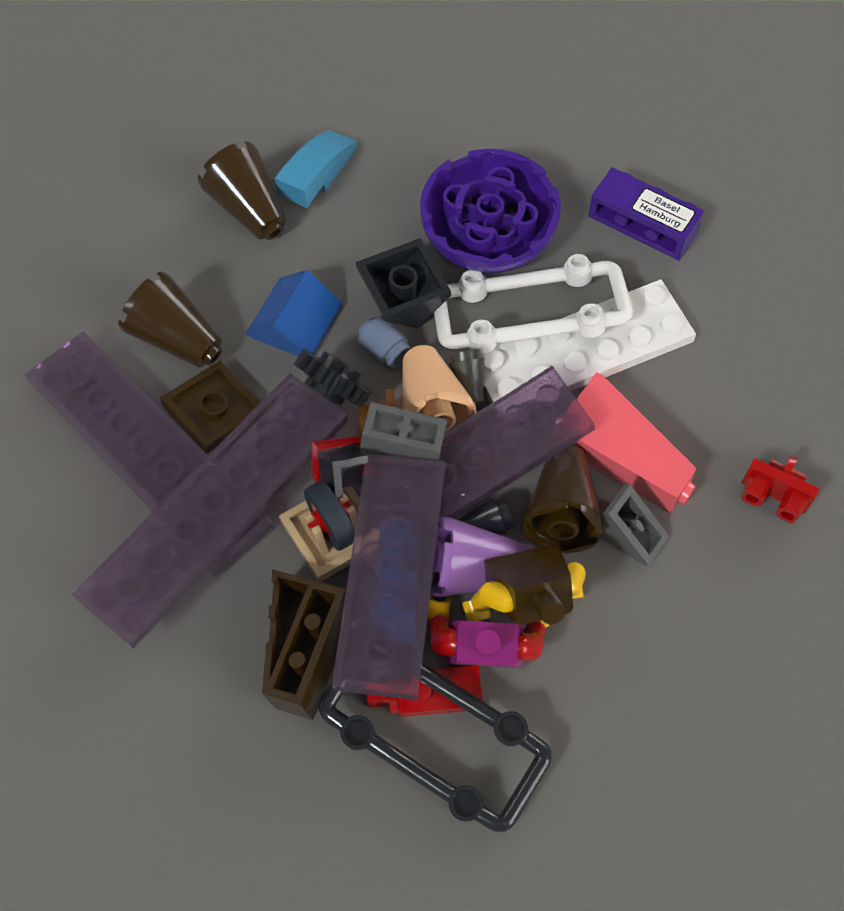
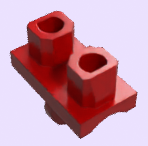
[741,455,820,524]

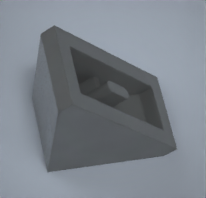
[599,484,670,566]

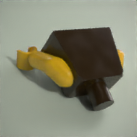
[462,543,586,625]

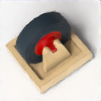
[279,481,380,582]

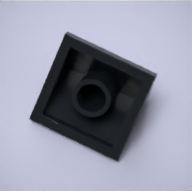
[355,238,451,328]

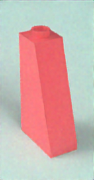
[554,372,697,513]

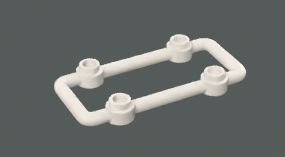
[434,254,633,354]

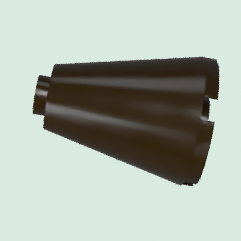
[197,142,286,240]
[118,271,222,368]
[523,443,603,554]

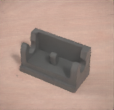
[360,402,447,474]

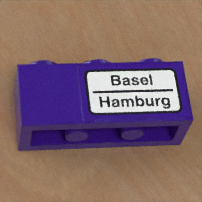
[588,167,704,261]

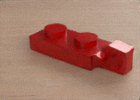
[367,666,483,717]

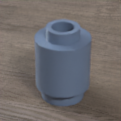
[358,317,412,370]

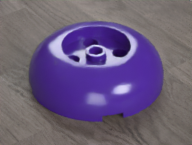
[420,149,561,273]

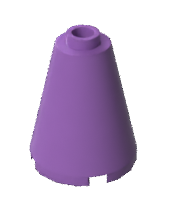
[428,517,533,597]

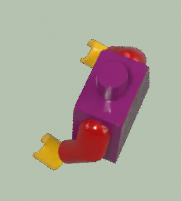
[425,594,549,669]

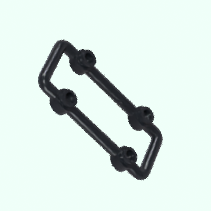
[319,635,552,832]

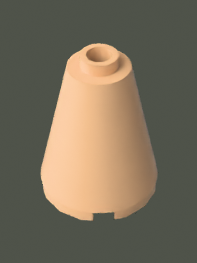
[402,345,478,447]

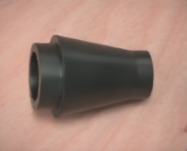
[448,349,485,403]

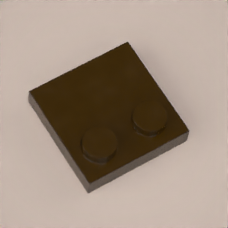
[160,361,266,454]

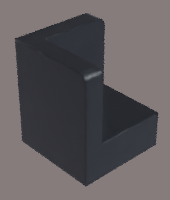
[317,443,370,499]

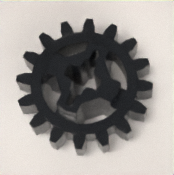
[294,349,372,408]

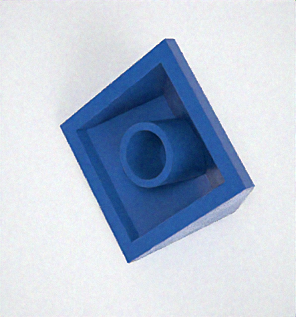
[246,270,342,356]

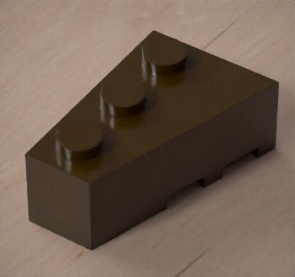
[262,569,357,720]

